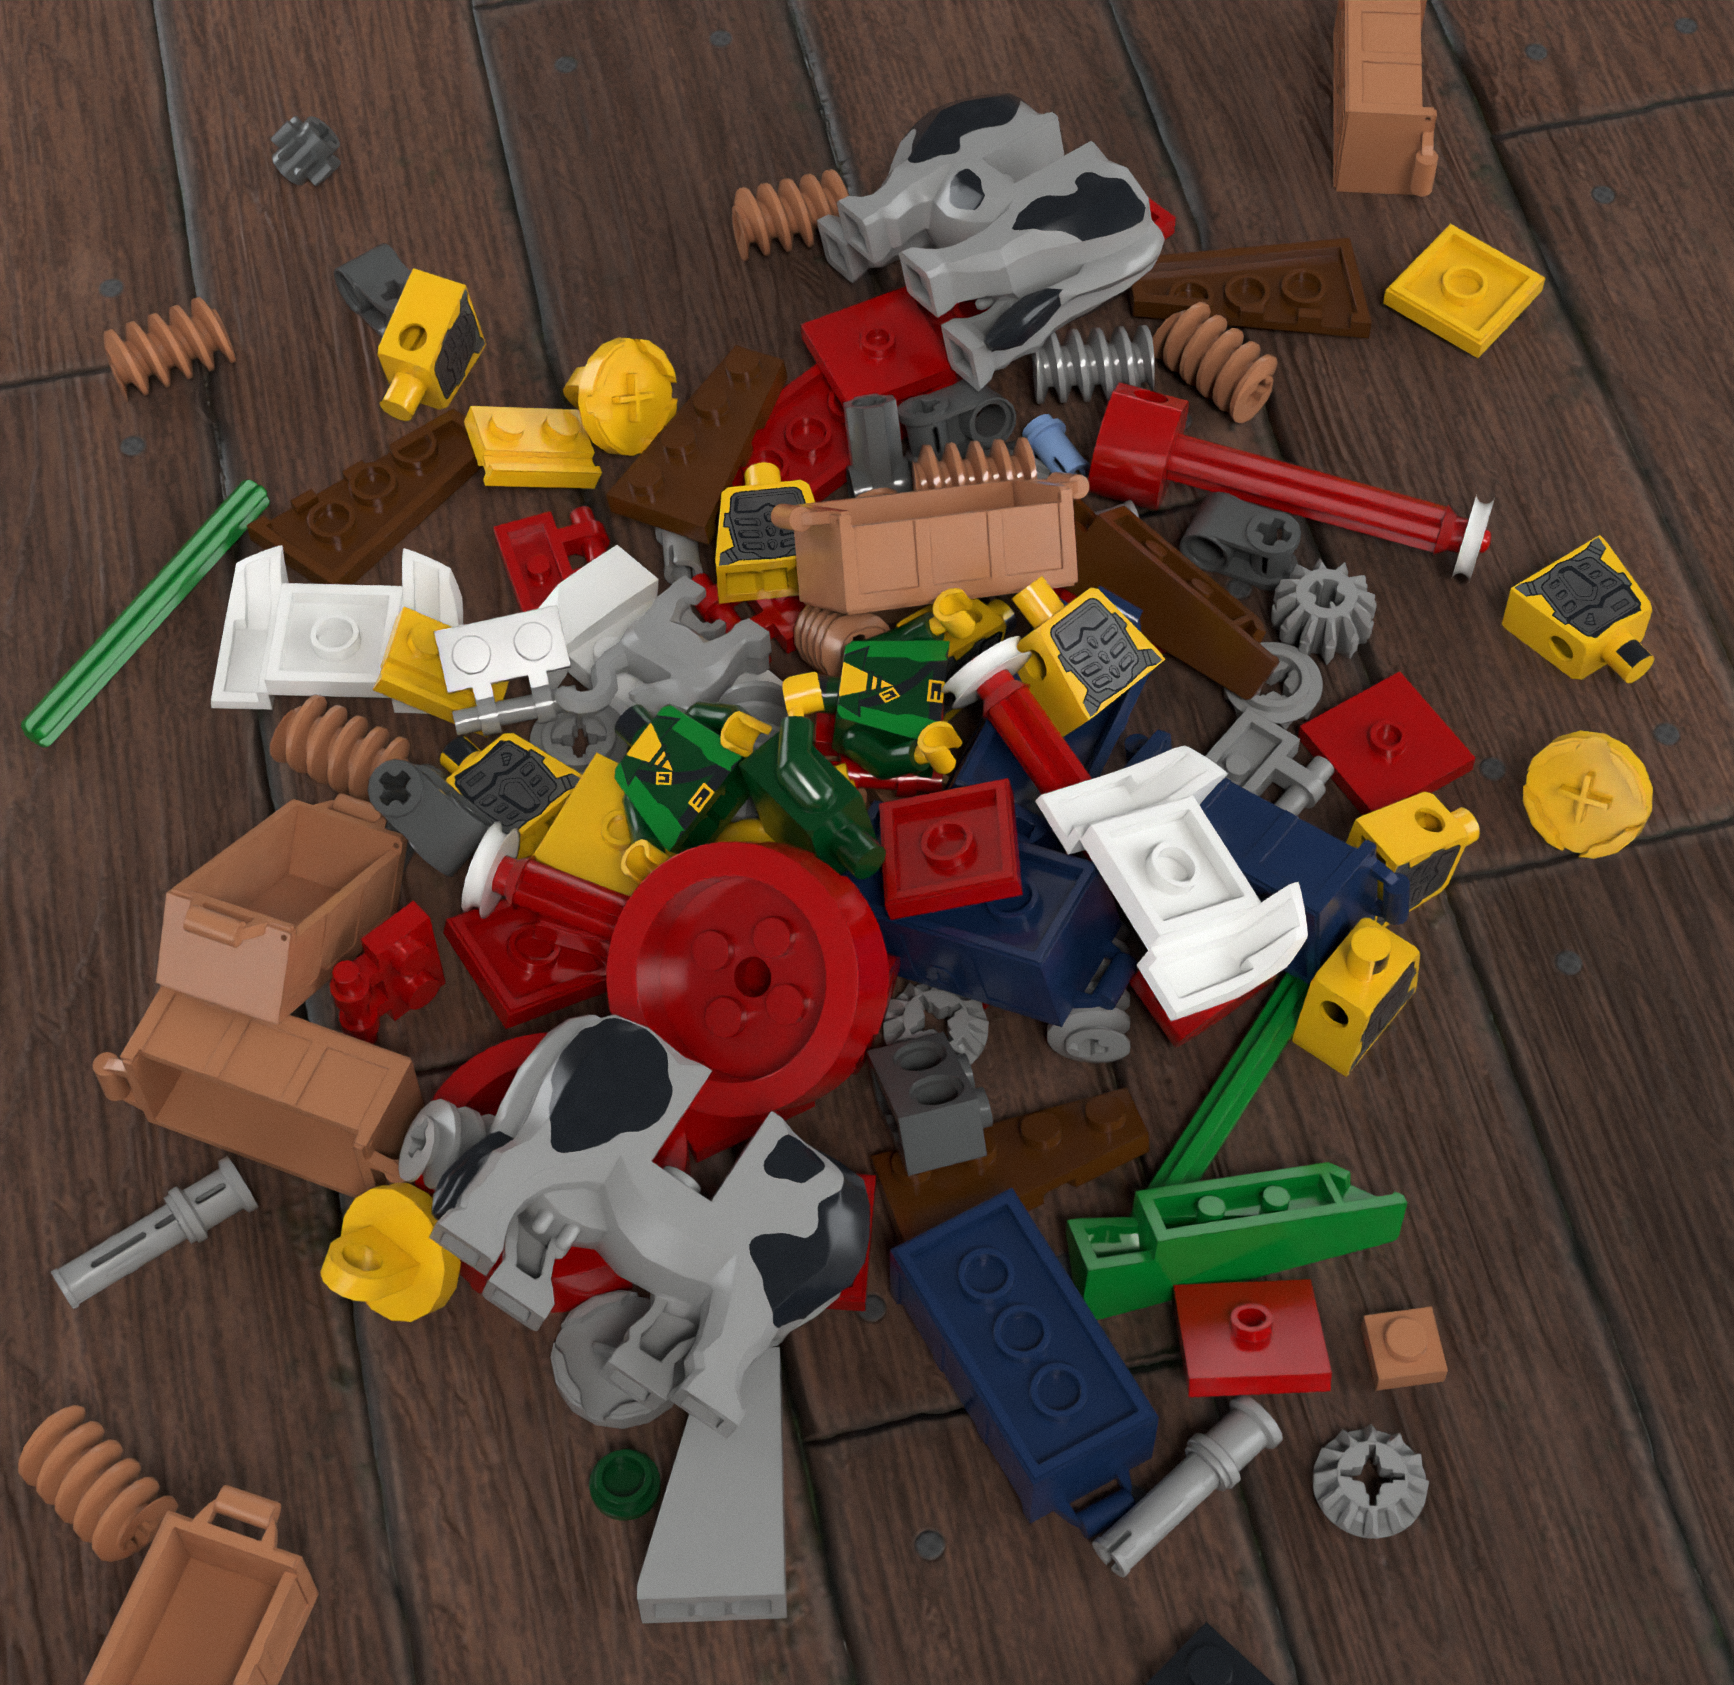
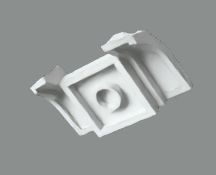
[211,545,464,714]
[538,545,783,715]
[1035,745,1308,1021]

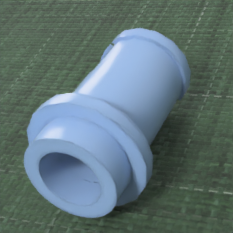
[1022,414,1091,477]

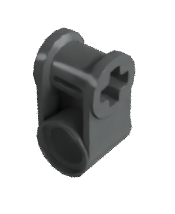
[333,243,411,338]
[898,379,1016,469]
[1179,492,1301,591]
[368,759,493,877]

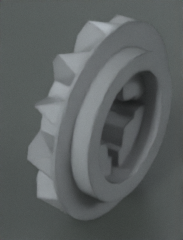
[1224,642,1323,730]
[530,706,629,775]
[883,982,989,1065]
[1313,1424,1429,1539]

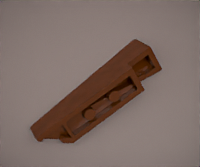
[1063,499,1280,700]

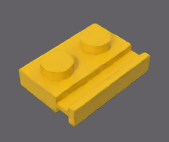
[464,406,602,489]
[373,607,509,738]

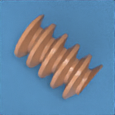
[732,169,849,261]
[104,297,236,402]
[1152,302,1278,423]
[912,437,1037,491]
[794,605,890,677]
[270,694,410,802]
[18,1405,179,1562]

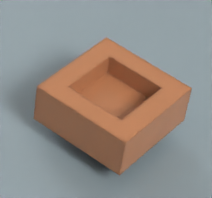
[1361,1306,1448,1391]

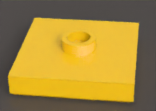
[1383,224,1545,358]
[533,752,677,897]

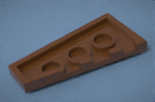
[1128,237,1372,339]
[606,345,788,545]
[246,408,483,585]
[871,1087,1150,1244]

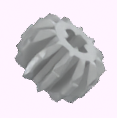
[1271,558,1377,665]

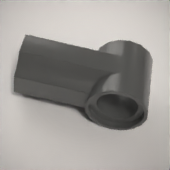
[843,394,913,498]

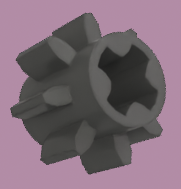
[270,116,341,186]

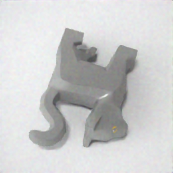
[555,575,772,717]

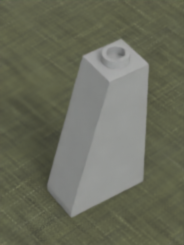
[637,1347,787,1624]

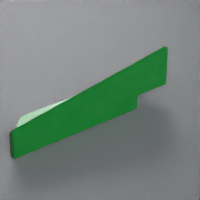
[1066,1162,1407,1320]

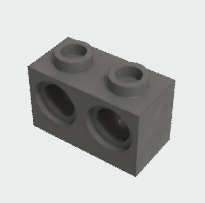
[867,1032,993,1176]

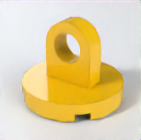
[563,337,678,456]
[1523,730,1653,859]
[320,1183,461,1322]

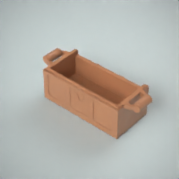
[1333,0,1439,197]
[771,472,1090,615]
[156,793,408,1025]
[92,986,425,1198]
[84,1485,319,1685]

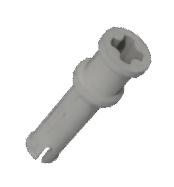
[50,1156,258,1310]
[1092,1395,1283,1578]

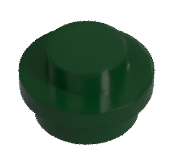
[589,1449,661,1521]

